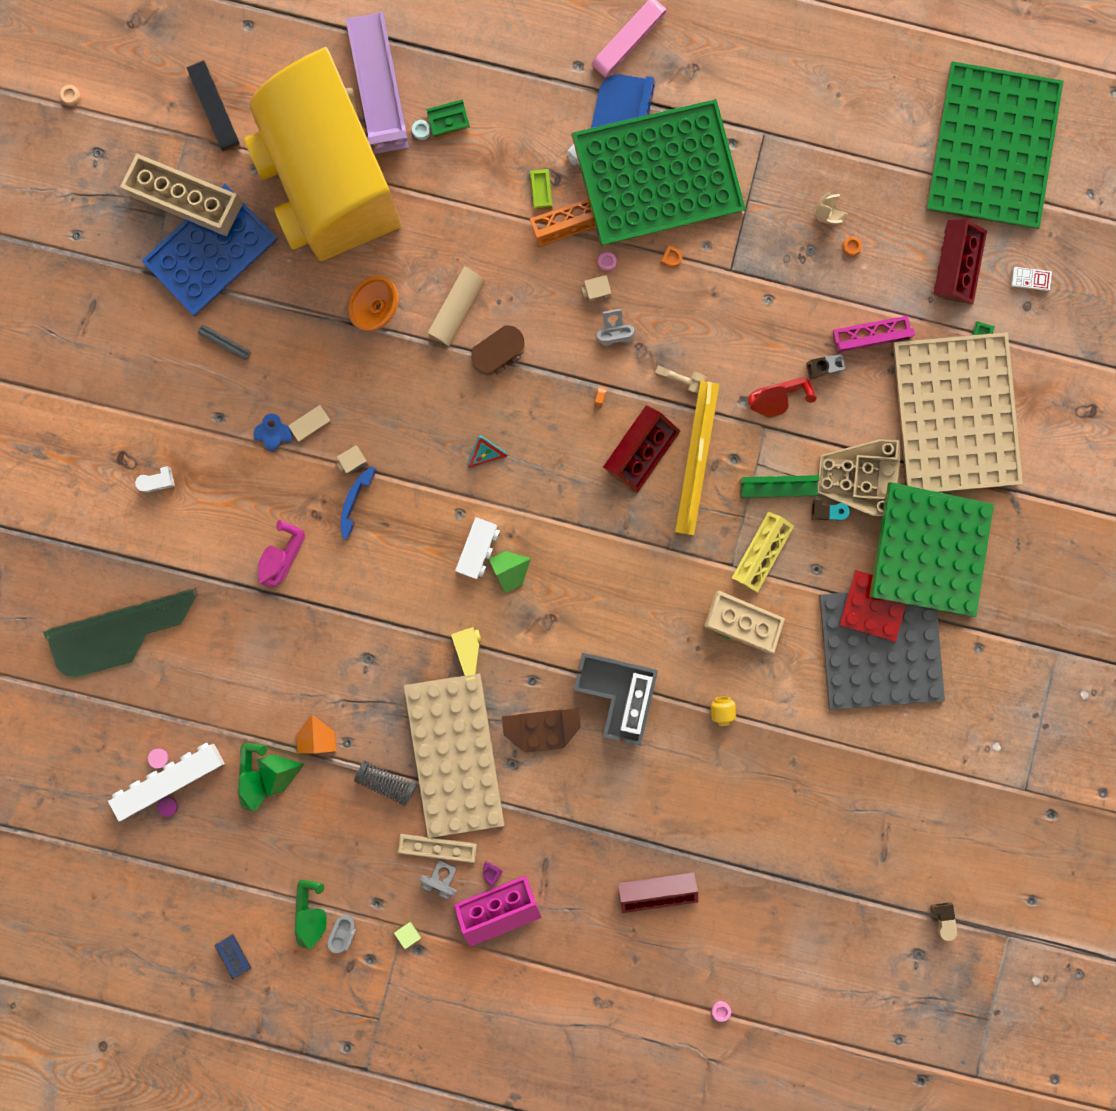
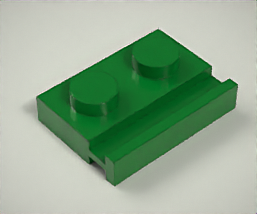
[426,99,470,137]

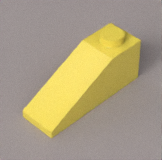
[451,627,482,681]

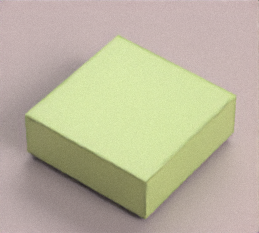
[394,921,421,949]

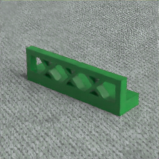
[740,475,820,498]

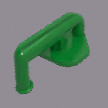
[238,743,267,811]
[295,880,327,949]

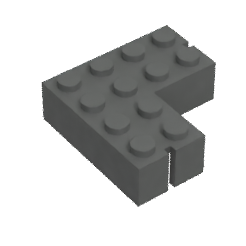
[574,652,658,746]

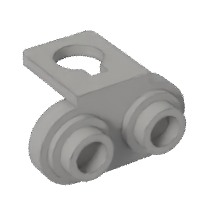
[597,309,635,346]
[420,860,457,899]
[328,915,357,953]

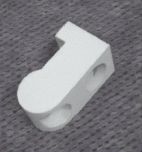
[135,466,175,493]

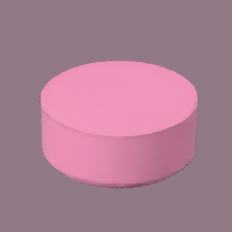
[598,252,617,272]
[148,749,169,768]
[711,1001,731,1022]

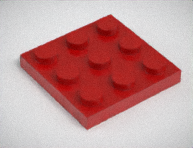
[839,570,906,642]

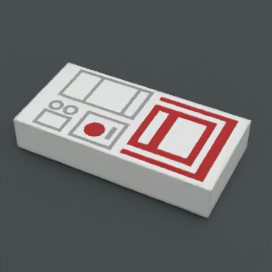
[1011,267,1052,291]

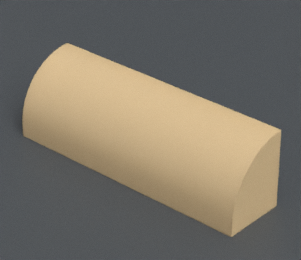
[428,266,485,347]

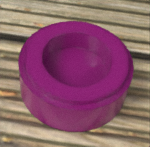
[157,797,178,817]

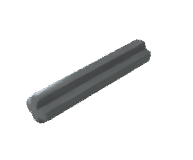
[198,325,251,360]

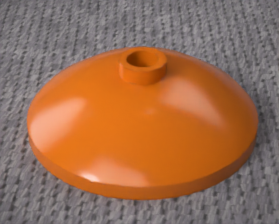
[348,276,399,331]

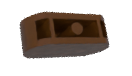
[471,325,525,375]

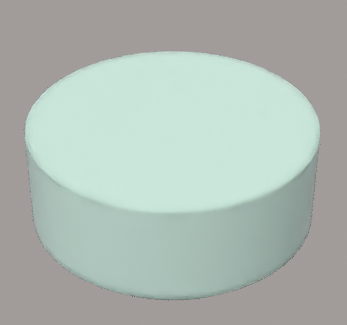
[412,120,431,141]

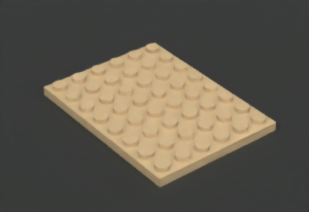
[893,332,1023,492]

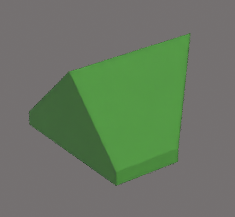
[489,551,531,594]

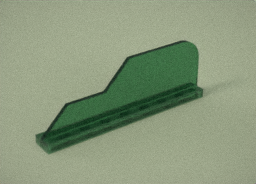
[43,588,198,677]

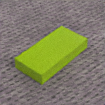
[530,169,553,210]

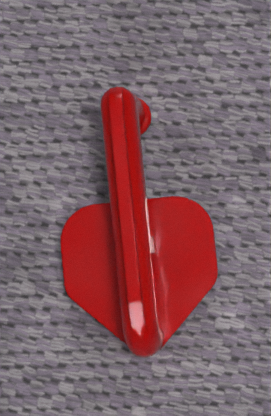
[748,377,817,417]

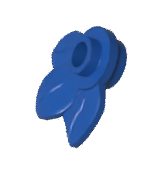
[254,413,292,452]

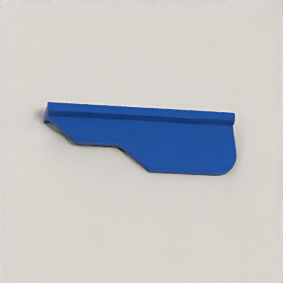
[591,74,656,128]

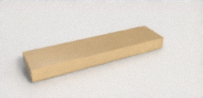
[398,834,477,863]

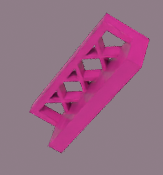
[833,316,915,353]

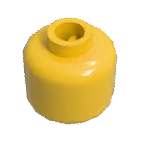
[711,696,736,726]

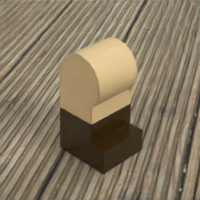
[931,902,957,941]

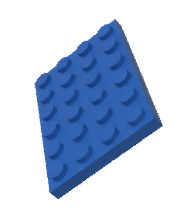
[141,184,278,317]

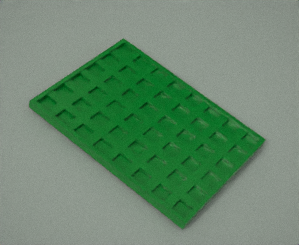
[926,61,1064,229]

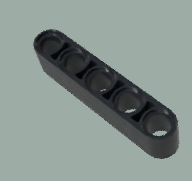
[186,60,240,152]

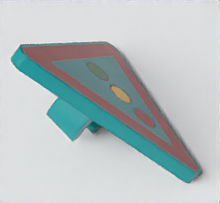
[467,436,507,469]

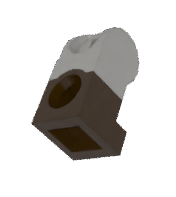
[806,354,846,380]

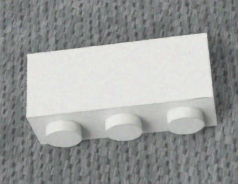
[455,517,500,580]
[620,673,653,734]

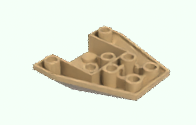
[818,439,900,517]

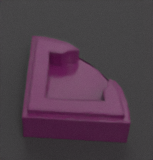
[483,861,503,888]

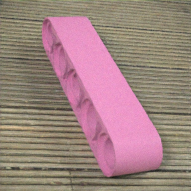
[591,0,667,78]

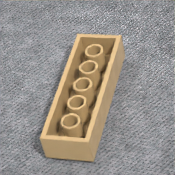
[120,154,243,236]

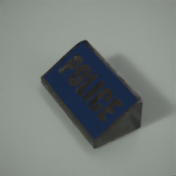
[214,934,252,979]

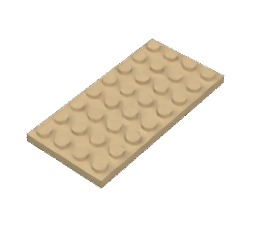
[404,673,505,838]

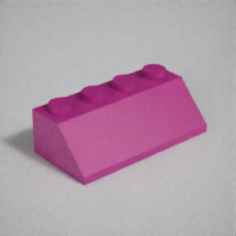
[454,876,542,947]

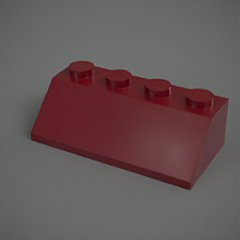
[934,219,987,304]
[603,405,681,493]

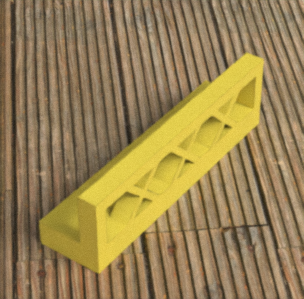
[732,512,794,593]

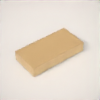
[288,405,331,442]

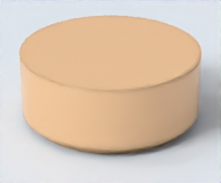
[60,85,80,105]

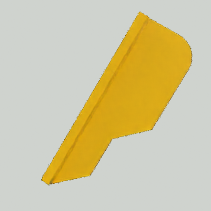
[675,381,719,535]

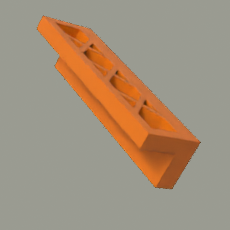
[530,199,596,247]

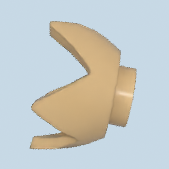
[815,192,848,225]

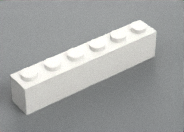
[108,743,225,821]

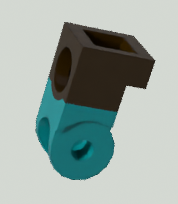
[812,499,850,521]

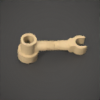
[655,365,707,394]

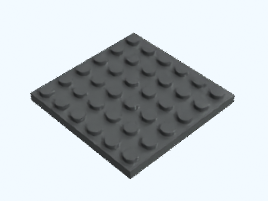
[819,593,945,710]

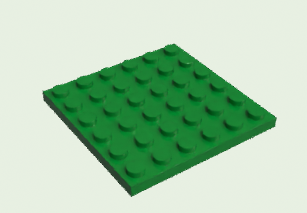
[870,482,994,617]

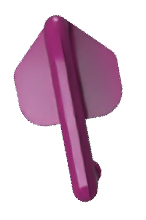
[258,520,305,587]

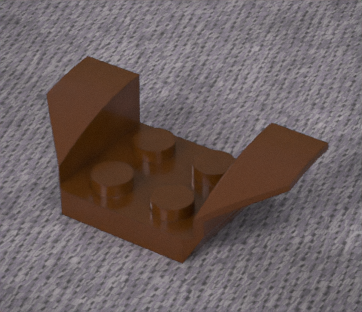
[502,708,581,752]

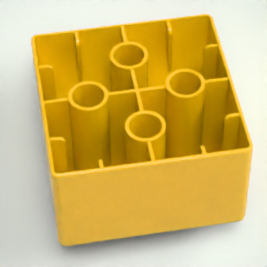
[244,47,402,261]

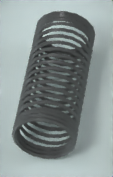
[354,760,416,807]

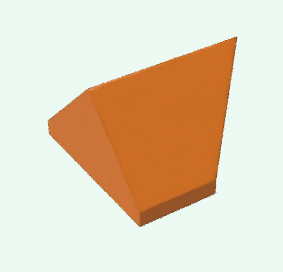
[296,715,336,754]

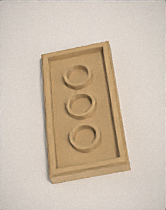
[704,591,785,655]

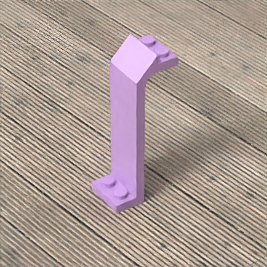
[345,11,409,154]

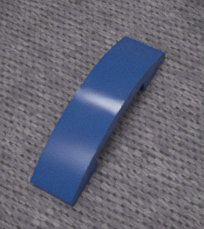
[341,467,376,540]

